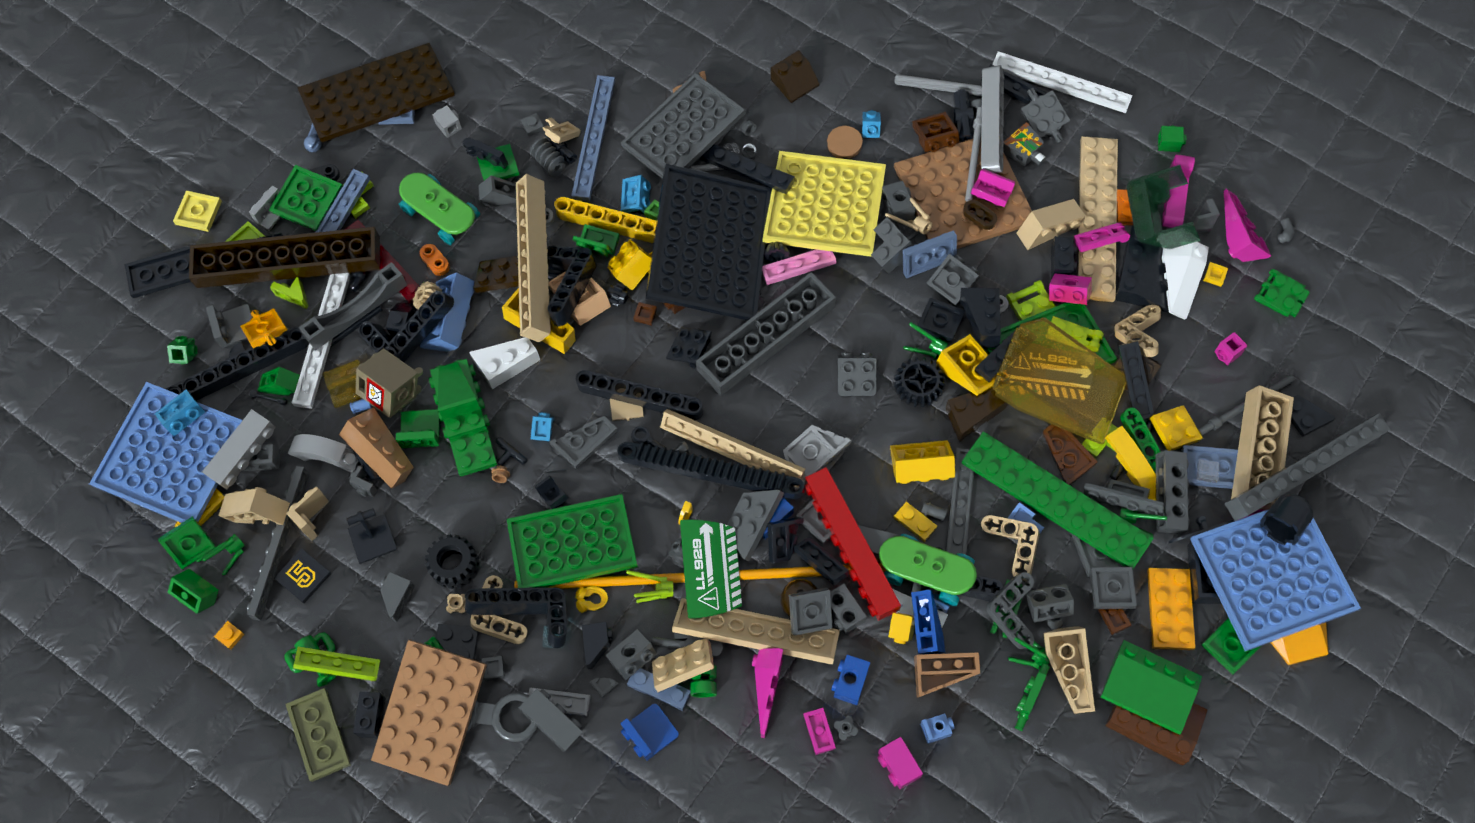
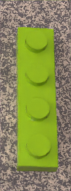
[293,647,380,681]

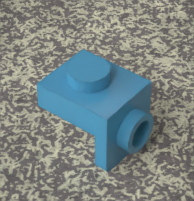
[862,110,881,138]

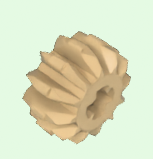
[413,281,442,313]

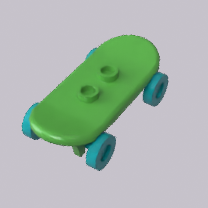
[399,173,481,245]
[879,534,977,606]

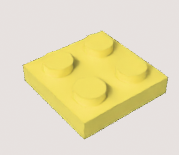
[173,191,222,232]

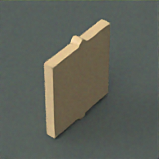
[610,388,644,421]

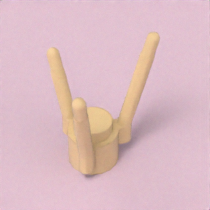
[885,198,932,235]

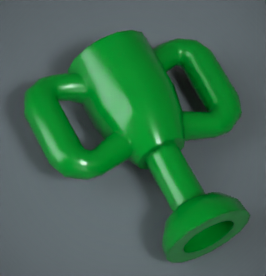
[284,632,336,687]

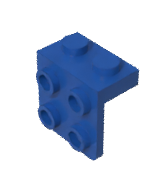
[620,704,679,761]

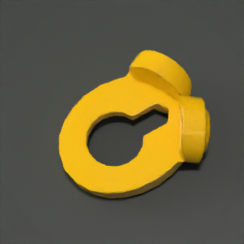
[575,586,608,613]

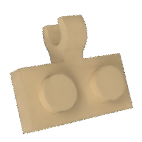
[543,118,581,144]

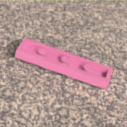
[762,249,836,285]

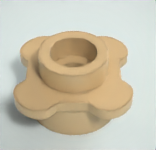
[446,594,465,613]

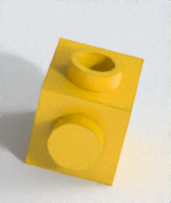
[888,612,915,644]

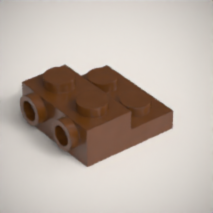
[912,112,959,152]

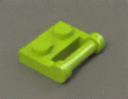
[1006,280,1056,321]

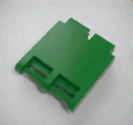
[1254,269,1310,317]

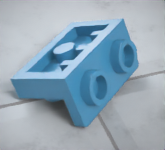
[621,175,651,213]
[155,390,205,436]

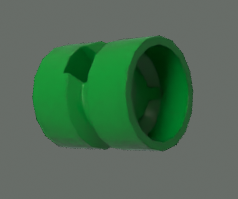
[690,665,717,698]

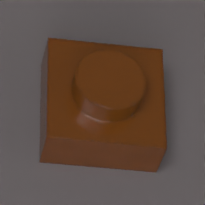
[633,302,657,326]

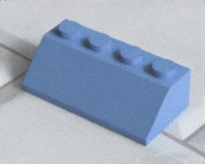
[420,272,475,352]

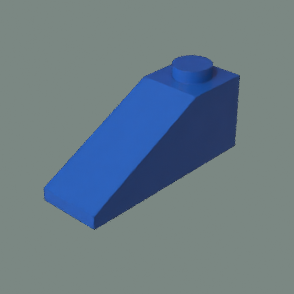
[911,589,945,655]

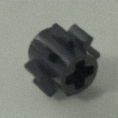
[607,282,629,307]

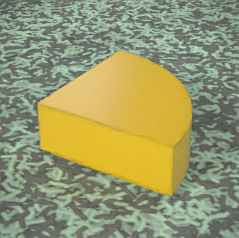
[678,501,693,525]

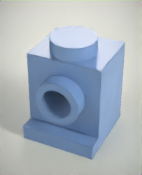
[920,714,954,744]

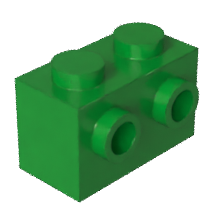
[167,569,219,614]

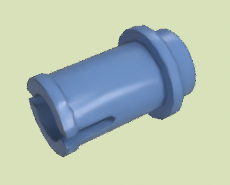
[350,399,374,414]

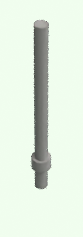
[965,107,982,202]

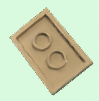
[652,638,714,692]

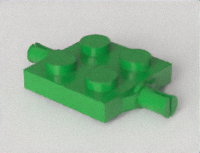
[1014,664,1050,731]

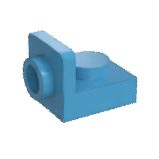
[531,412,555,441]

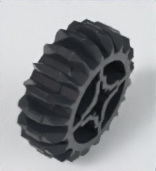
[894,357,946,408]

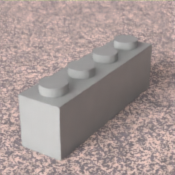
[202,409,276,490]

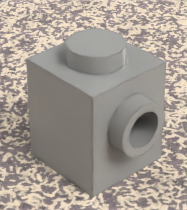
[432,105,462,138]

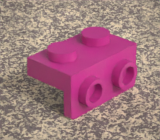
[970,169,1015,207]

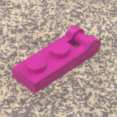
[1074,223,1130,252]

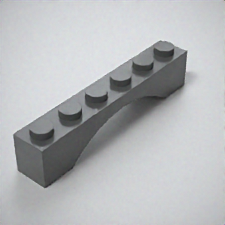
[299,262,407,351]

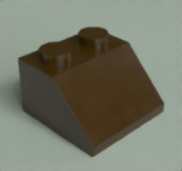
[771,50,819,103]

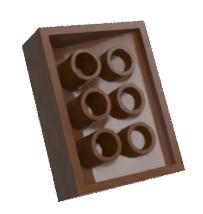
[1105,703,1207,766]

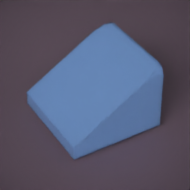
[933,593,951,613]

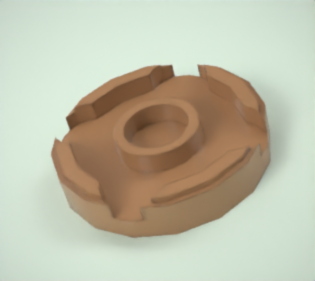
[827,126,863,159]

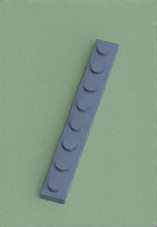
[571,75,615,201]

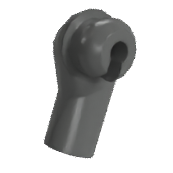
[1278,218,1294,243]

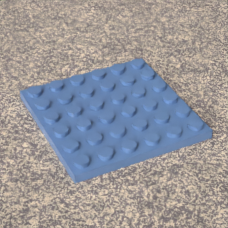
[89,382,243,523]
[1190,509,1361,652]

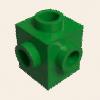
[167,336,198,364]

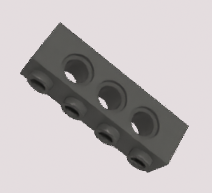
[1155,450,1190,534]

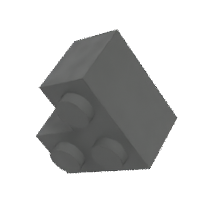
[871,217,913,274]

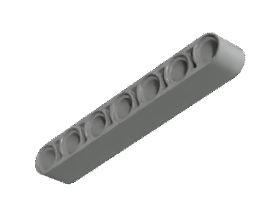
[981,65,1004,173]

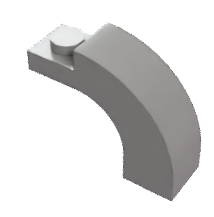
[288,434,358,472]

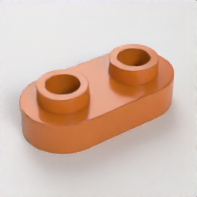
[420,244,450,276]

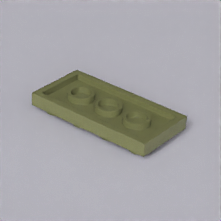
[285,688,351,782]

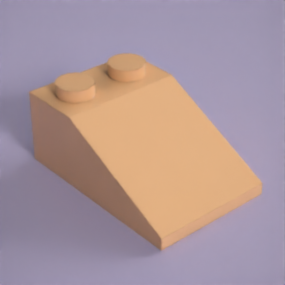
[548,271,611,326]

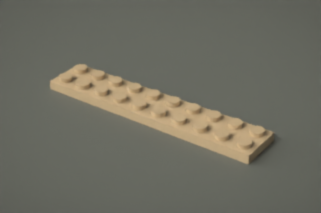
[1077,136,1118,302]

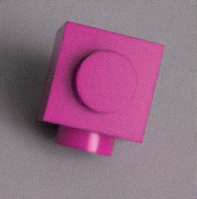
[1214,332,1248,366]

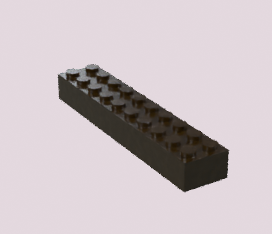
[189,227,380,288]

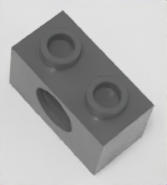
[882,181,917,224]
[606,629,657,680]

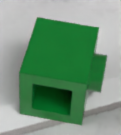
[1158,125,1186,152]

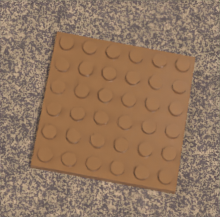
[894,139,1032,249]

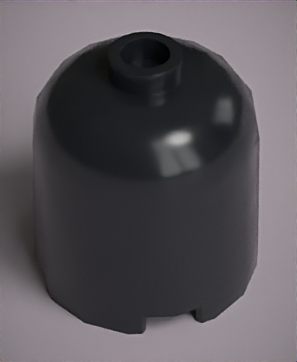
[1260,493,1313,545]

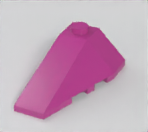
[1224,189,1271,262]
[752,648,783,738]

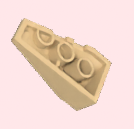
[1043,626,1095,714]

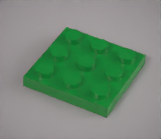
[269,165,343,232]

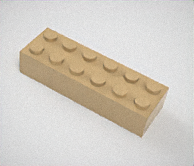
[1231,385,1294,510]

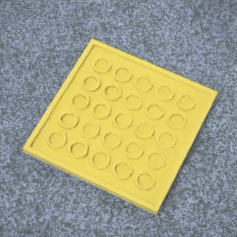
[763,151,886,257]

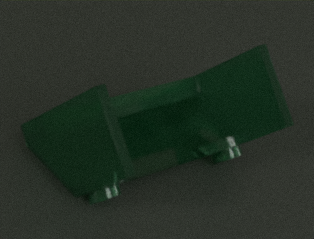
[1127,165,1200,249]

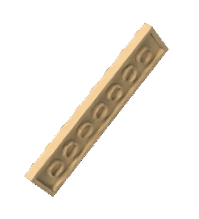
[672,598,840,665]

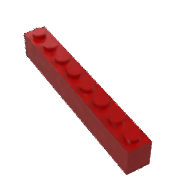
[804,467,901,621]

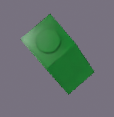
[257,367,300,396]

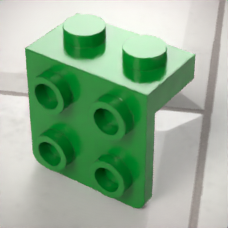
[572,224,620,257]

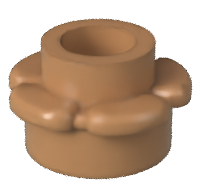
[491,466,510,483]

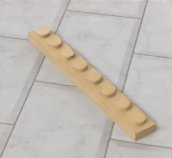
[660,409,806,488]

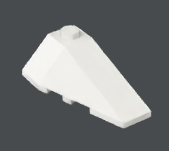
[1162,240,1209,320]

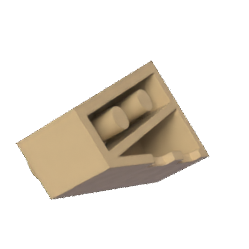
[1017,199,1085,250]
[218,487,290,525]

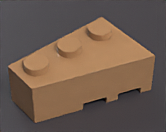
[914,652,980,698]

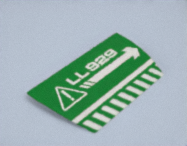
[680,520,742,619]

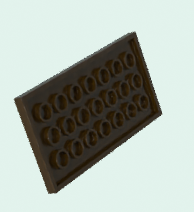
[297,43,455,143]

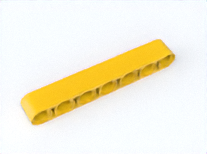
[554,197,657,243]

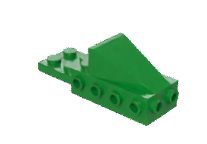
[429,359,498,477]

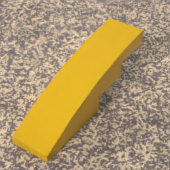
[1105,426,1156,500]

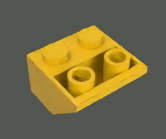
[607,239,651,291]

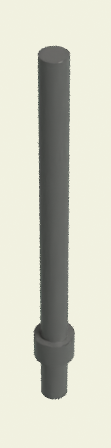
[1198,375,1295,435]

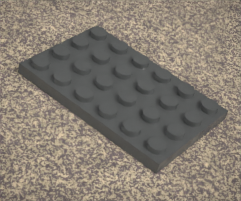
[620,73,746,179]

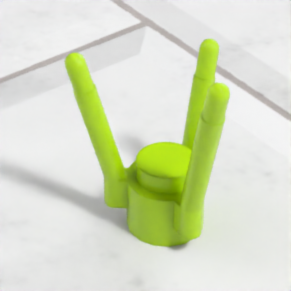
[626,570,673,603]

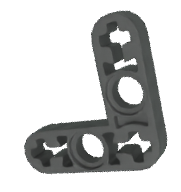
[986,572,1034,649]

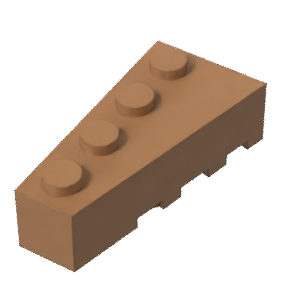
[339,407,414,489]

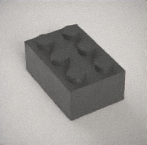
[518,688,582,751]

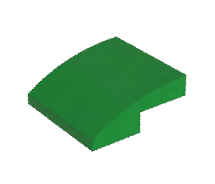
[477,144,519,180]

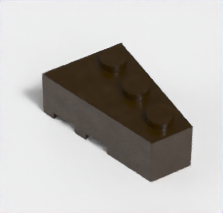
[946,383,1009,442]

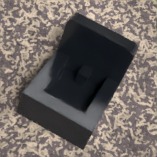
[535,475,568,509]

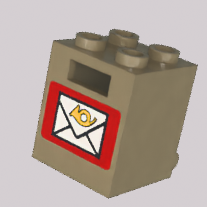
[356,348,423,418]

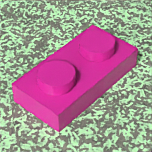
[803,708,836,755]

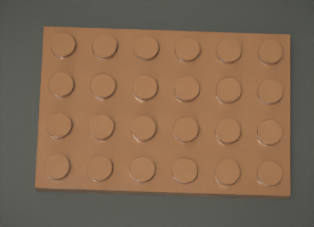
[371,640,487,786]

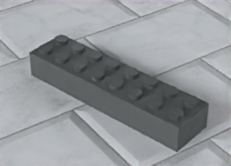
[696,272,836,396]

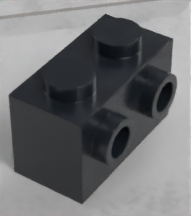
[1051,236,1077,280]

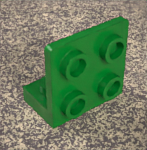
[396,410,440,448]

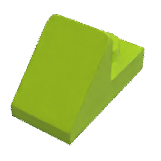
[270,277,308,309]

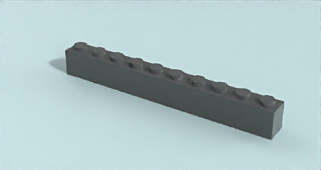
[1224,413,1390,521]

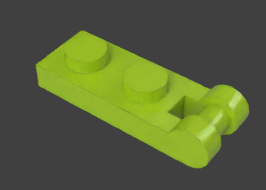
[1046,316,1104,352]

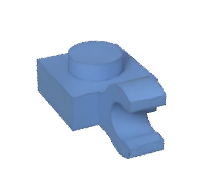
[1008,502,1045,534]

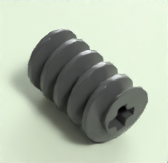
[529,137,566,177]

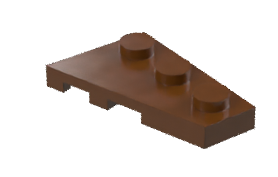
[1043,419,1098,485]

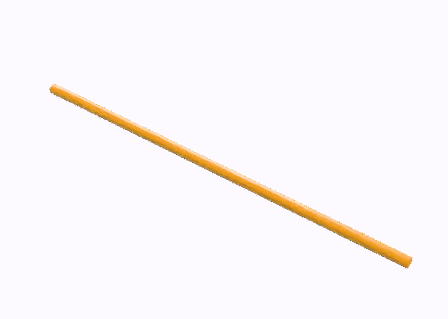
[514,563,887,589]

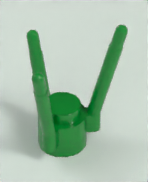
[903,322,948,358]
[1120,508,1168,537]
[196,534,245,575]
[1008,626,1049,669]

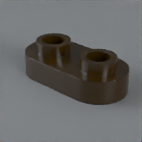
[963,200,997,230]

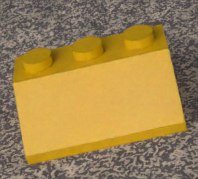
[890,440,955,484]

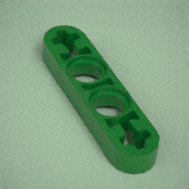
[1120,408,1161,474]

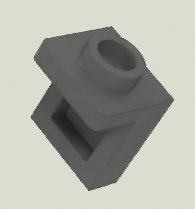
[349,466,377,497]

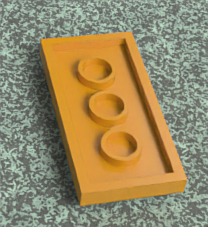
[1147,568,1195,650]

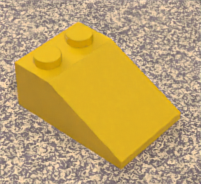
[936,334,1007,396]

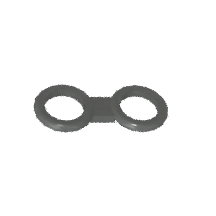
[467,692,538,742]

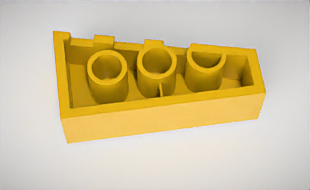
[502,288,576,354]

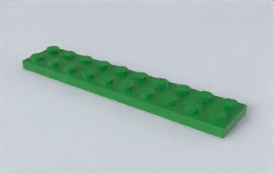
[961,431,1154,570]

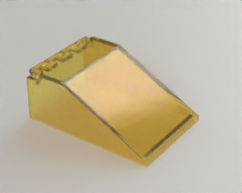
[992,318,1126,444]

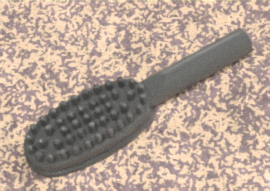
[652,636,723,657]

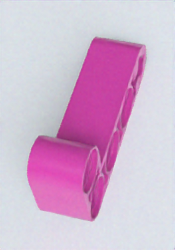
[1162,154,1195,230]

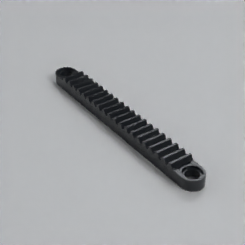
[617,442,805,499]

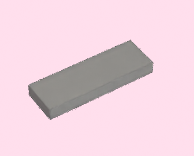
[529,688,591,717]

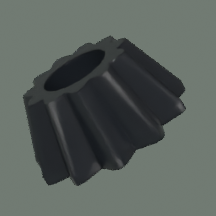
[764,241,790,263]

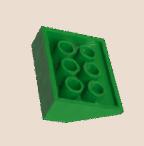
[1100,640,1202,735]

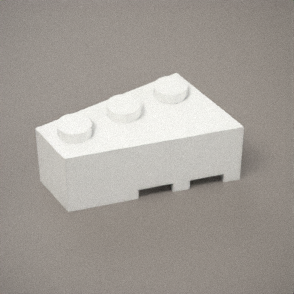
[469,337,540,390]

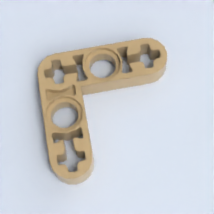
[1114,305,1161,357]
[981,515,1040,581]
[470,575,527,644]

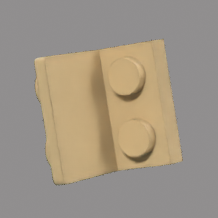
[286,486,329,541]

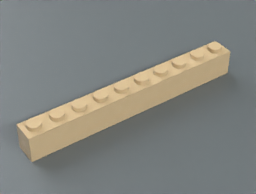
[516,174,551,342]

